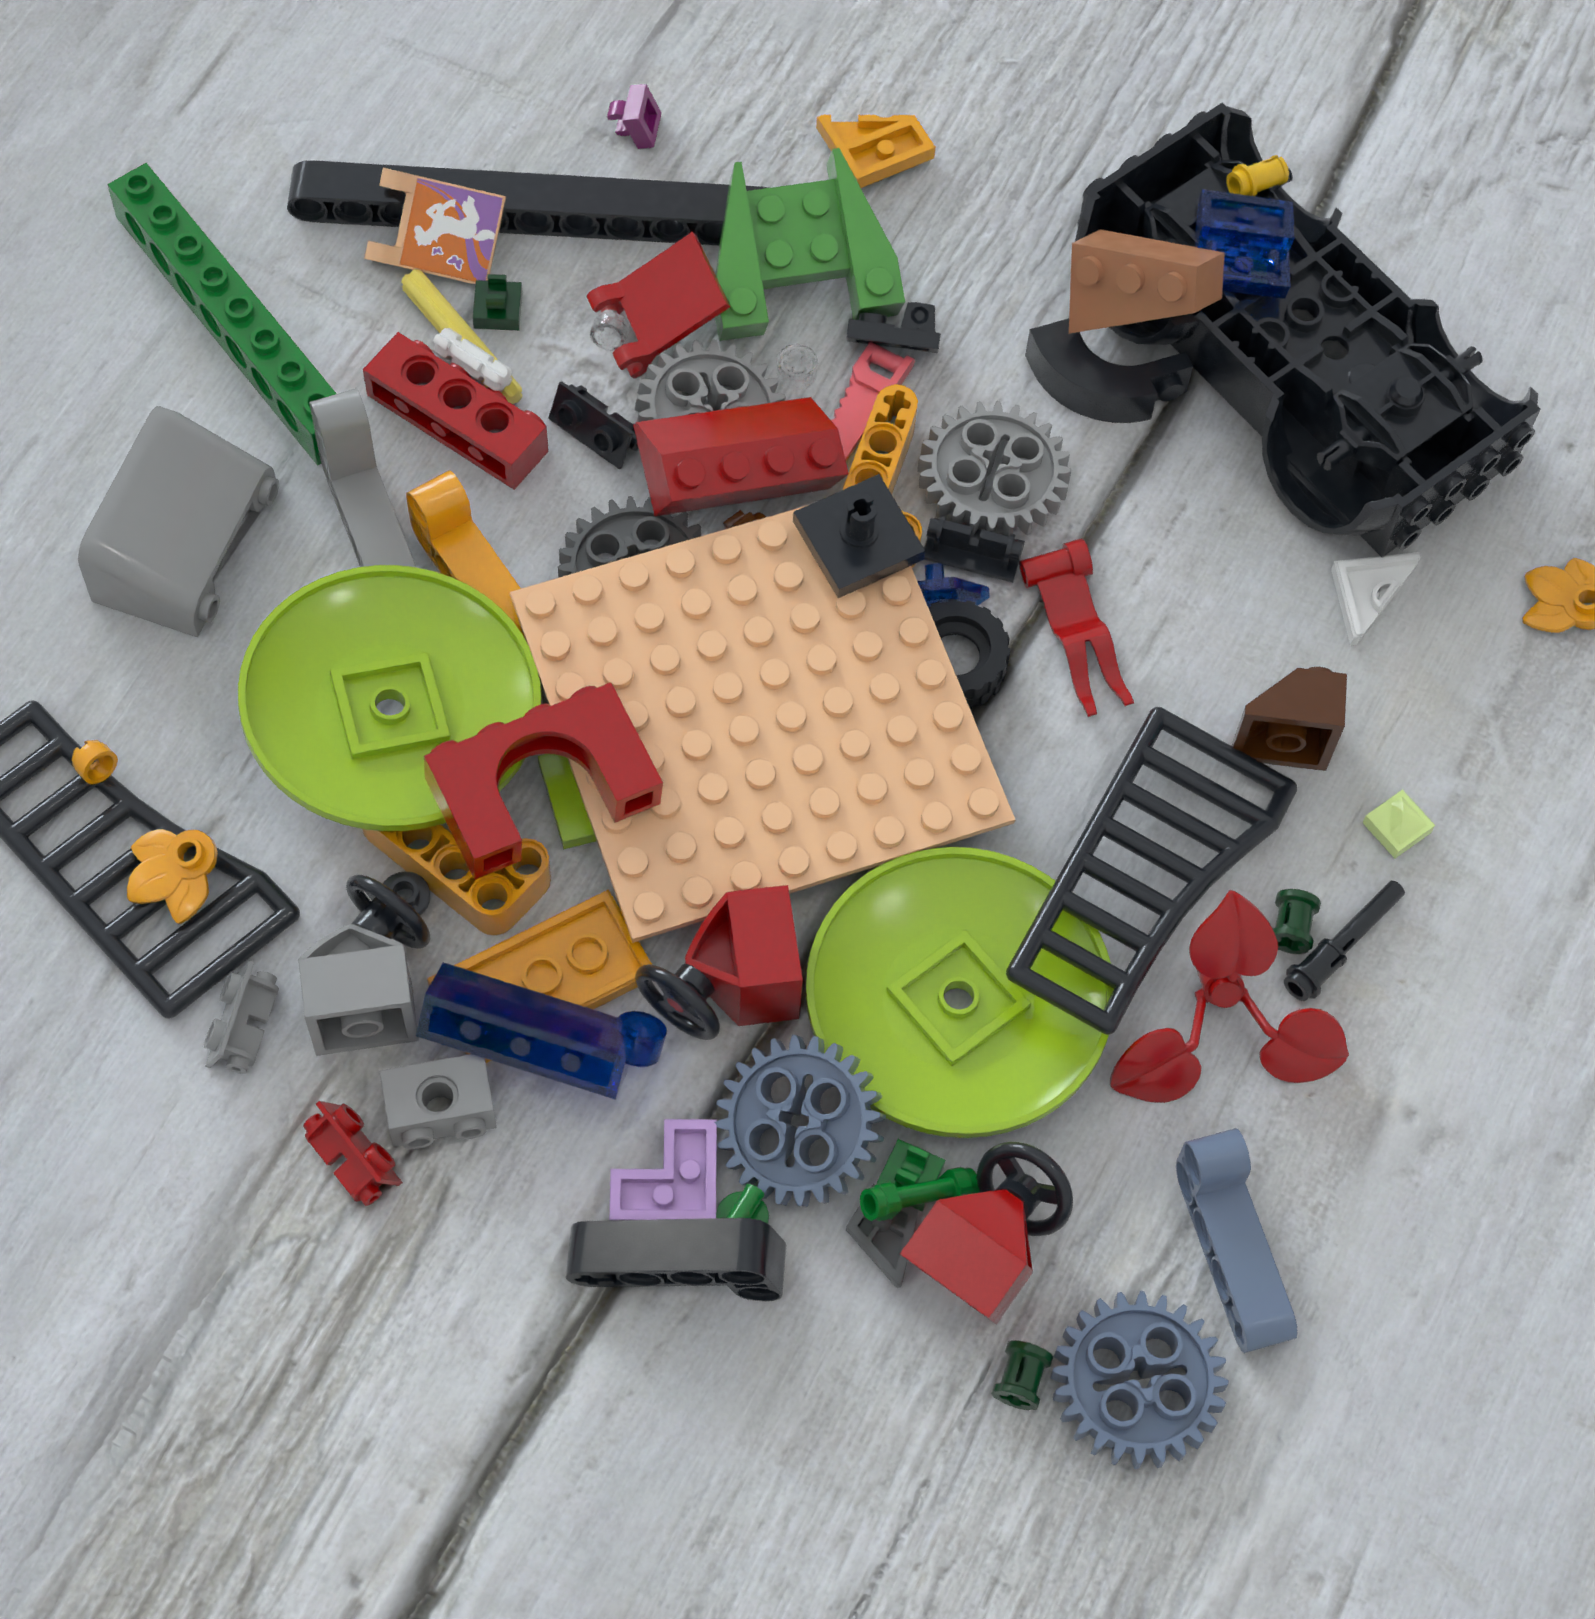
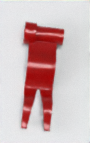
[1019,538,1134,717]

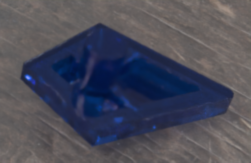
[917,563,990,608]

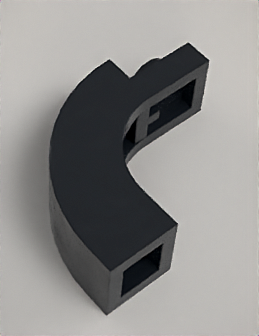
[1025,318,1193,423]

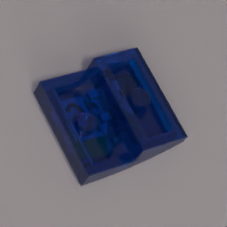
[1195,189,1294,299]

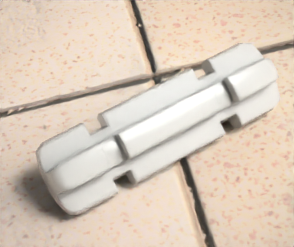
[433,328,512,392]

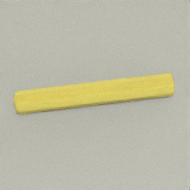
[401,269,523,404]

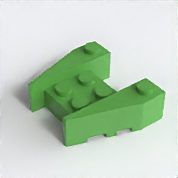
[715,148,905,341]

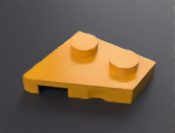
[816,115,936,188]

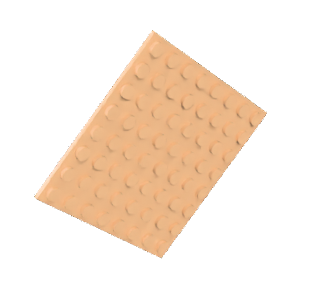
[510,505,1015,943]

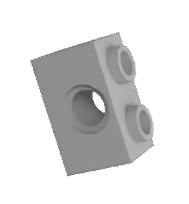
[379,1052,497,1149]

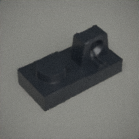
[847,302,941,353]

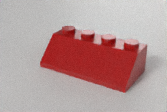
[633,397,849,517]

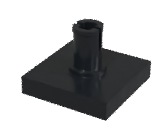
[793,474,925,598]

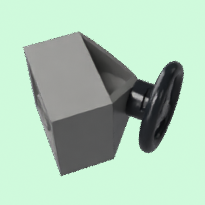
[298,875,430,1056]

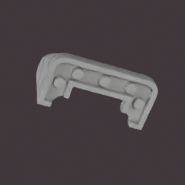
[78,406,279,638]

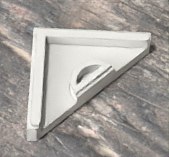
[1331,552,1421,646]

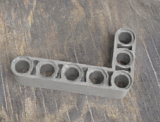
[309,388,416,567]

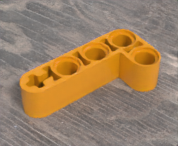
[842,384,922,568]
[406,470,525,638]
[362,825,551,935]

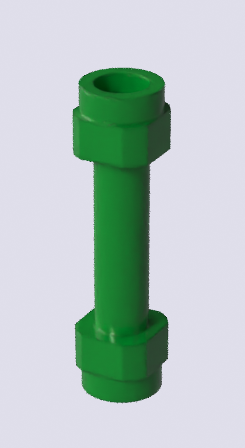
[860,1167,979,1221]

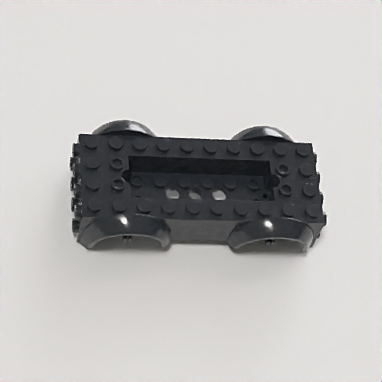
[1075,103,1541,557]

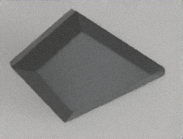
[846,1184,919,1288]

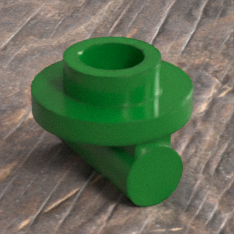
[716,1184,769,1223]

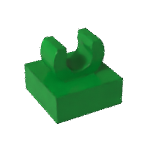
[876,1139,946,1212]

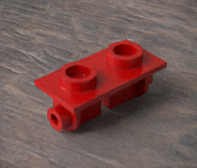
[303,1101,403,1206]

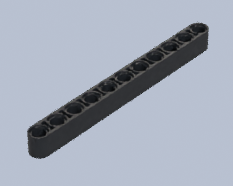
[287,160,768,246]

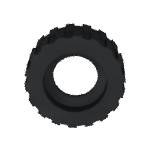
[929,599,1010,709]

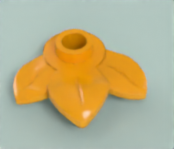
[1522,558,1595,633]
[127,829,217,924]

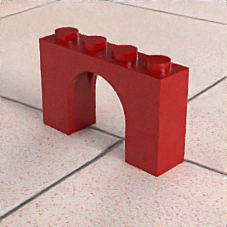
[424,682,663,880]

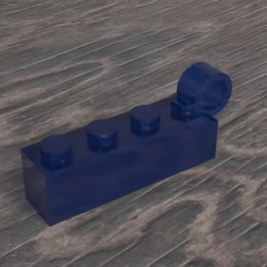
[416,962,667,1099]

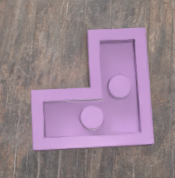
[609,1119,717,1220]

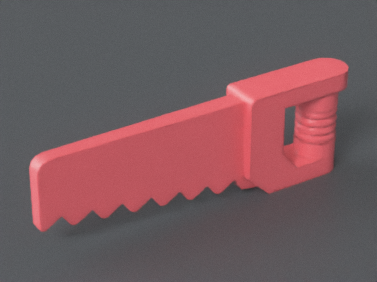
[831,342,915,461]

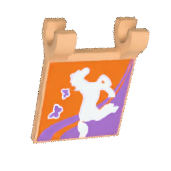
[364,168,506,284]

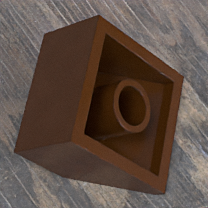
[1231,667,1347,771]

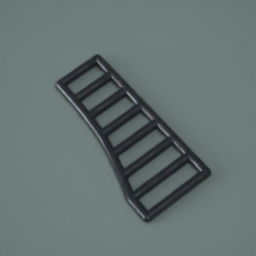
[0,700,300,1019]
[1006,707,1297,1035]

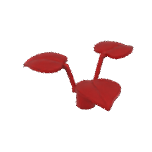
[1110,890,1349,1103]

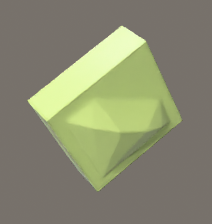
[1362,789,1435,859]

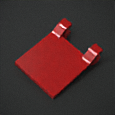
[586,232,730,379]

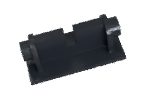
[548,381,639,469]
[924,516,1025,583]

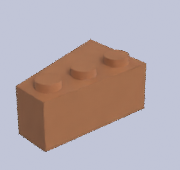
[1069,230,1225,334]

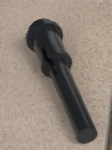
[1284,880,1405,1001]

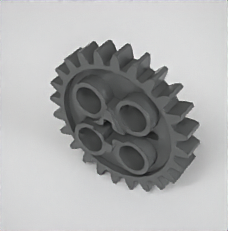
[558,496,701,578]

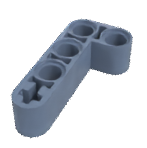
[1176,1128,1298,1353]

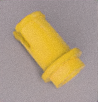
[1226,155,1289,201]

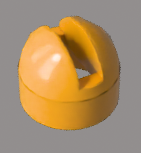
[72,740,118,784]

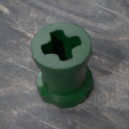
[1273,889,1321,954]
[992,1340,1053,1410]

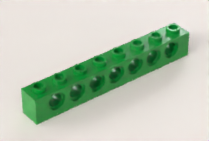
[107,163,337,466]

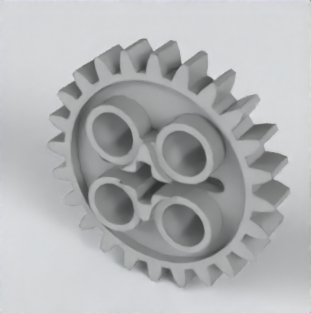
[634,340,786,422]
[917,401,1071,537]

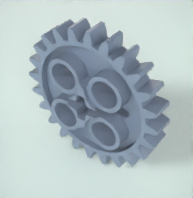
[714,1035,886,1207]
[1051,1291,1229,1470]

